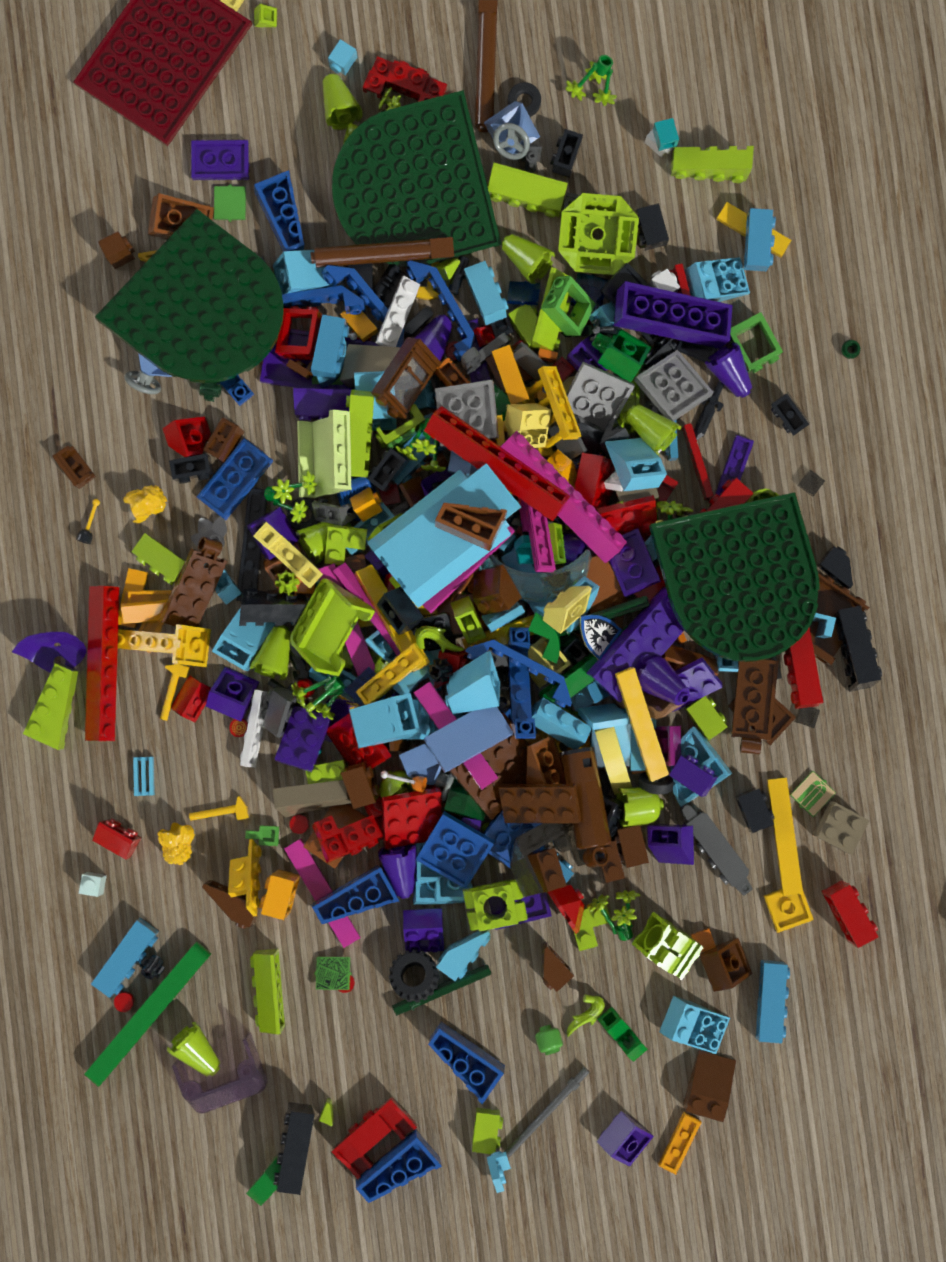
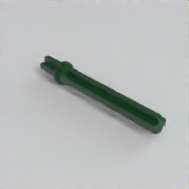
[558,596,650,637]
[392,964,491,1016]

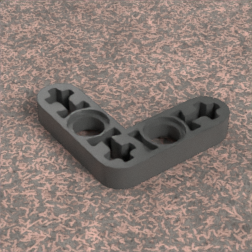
[461,333,511,374]

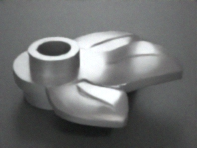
[191,517,227,548]

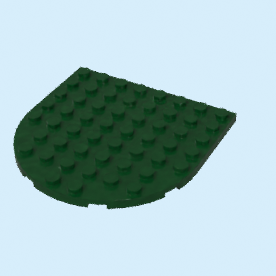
[332,90,502,267]
[95,209,284,383]
[649,492,820,662]

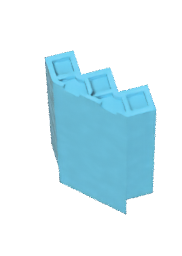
[367,463,521,608]

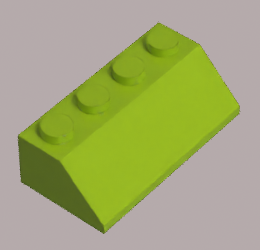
[488,163,568,218]
[531,267,571,352]
[250,948,285,1034]

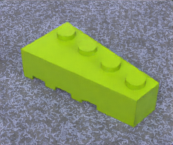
[671,146,754,183]
[346,390,374,478]
[23,663,79,750]

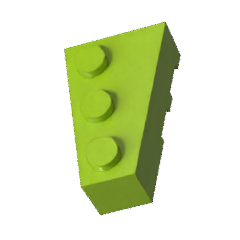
[131,533,185,585]

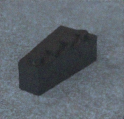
[239,588,312,626]
[834,606,882,692]
[273,1102,315,1195]

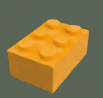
[259,869,300,920]

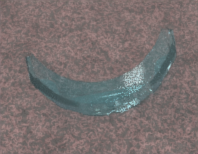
[479,550,591,602]

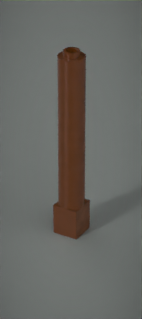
[475,0,498,133]
[311,237,454,268]

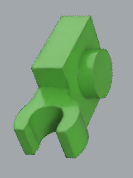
[245,825,280,846]

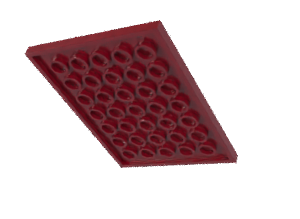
[73,0,252,147]

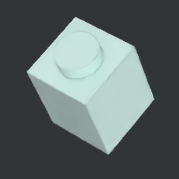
[79,872,107,897]

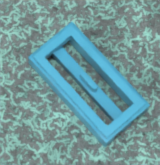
[133,757,155,796]

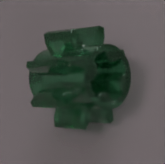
[200,382,222,402]

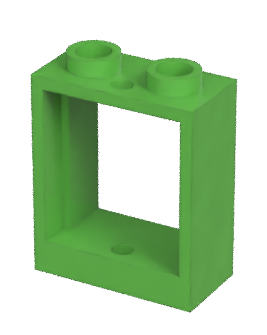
[541,276,596,336]
[729,312,783,373]

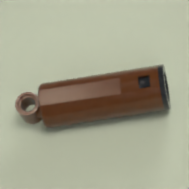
[560,747,611,868]

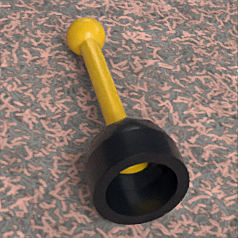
[76,499,100,544]

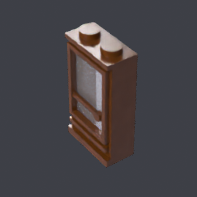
[371,337,442,419]

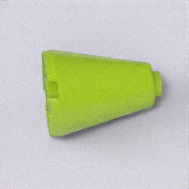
[322,74,363,130]
[502,234,555,284]
[627,405,681,455]
[296,522,351,565]
[250,626,291,680]
[167,1022,220,1077]

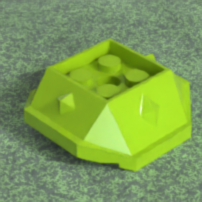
[558,193,639,275]

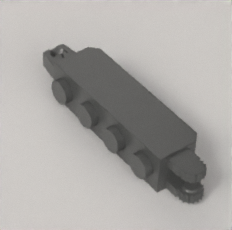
[680,804,753,896]

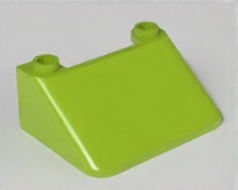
[290,579,375,676]

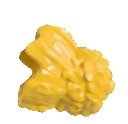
[123,485,167,523]
[157,822,195,865]

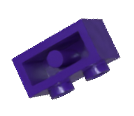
[669,754,718,797]

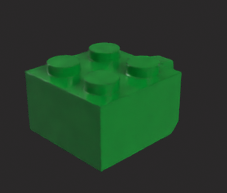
[592,329,651,383]

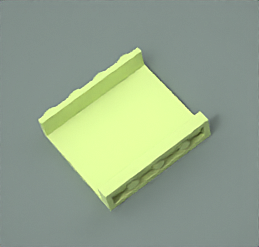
[297,410,352,498]

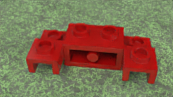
[362,56,447,102]
[312,796,384,863]
[331,1097,417,1180]

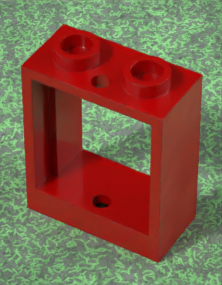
[275,306,323,360]

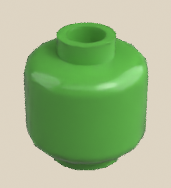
[535,1025,563,1056]

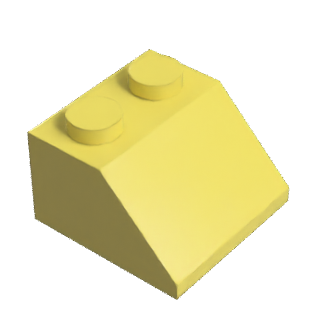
[543,586,592,634]

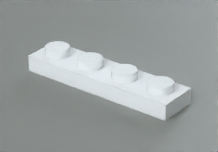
[375,276,420,347]
[240,690,269,768]

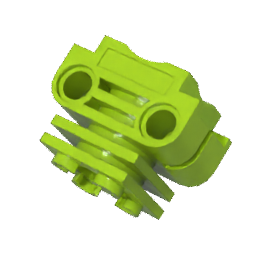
[463,879,528,932]
[632,912,703,980]

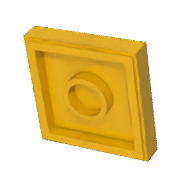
[763,889,814,933]

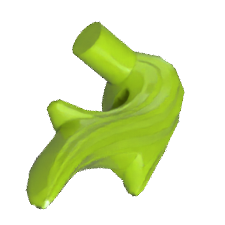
[415,626,465,653]
[566,994,605,1037]

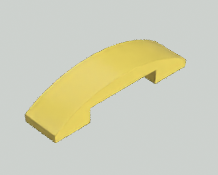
[254,522,323,588]
[595,727,632,795]

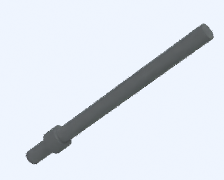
[504,1067,590,1157]

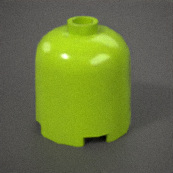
[616,787,664,827]

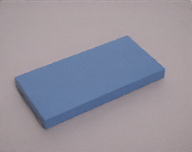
[424,707,513,773]

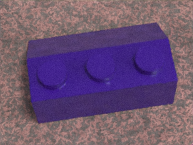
[293,388,351,422]

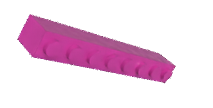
[500,431,627,563]

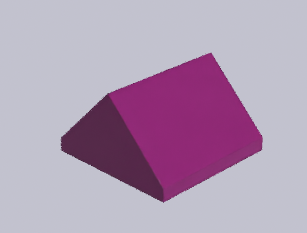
[654,726,681,766]

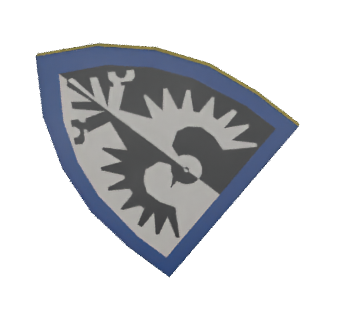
[580,615,622,660]

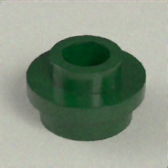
[841,340,861,359]

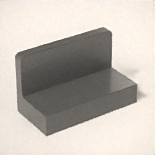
[513,342,548,381]

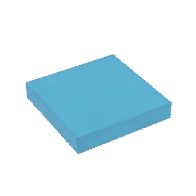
[578,703,629,730]

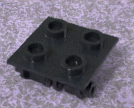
[373,264,422,307]
[411,611,456,651]

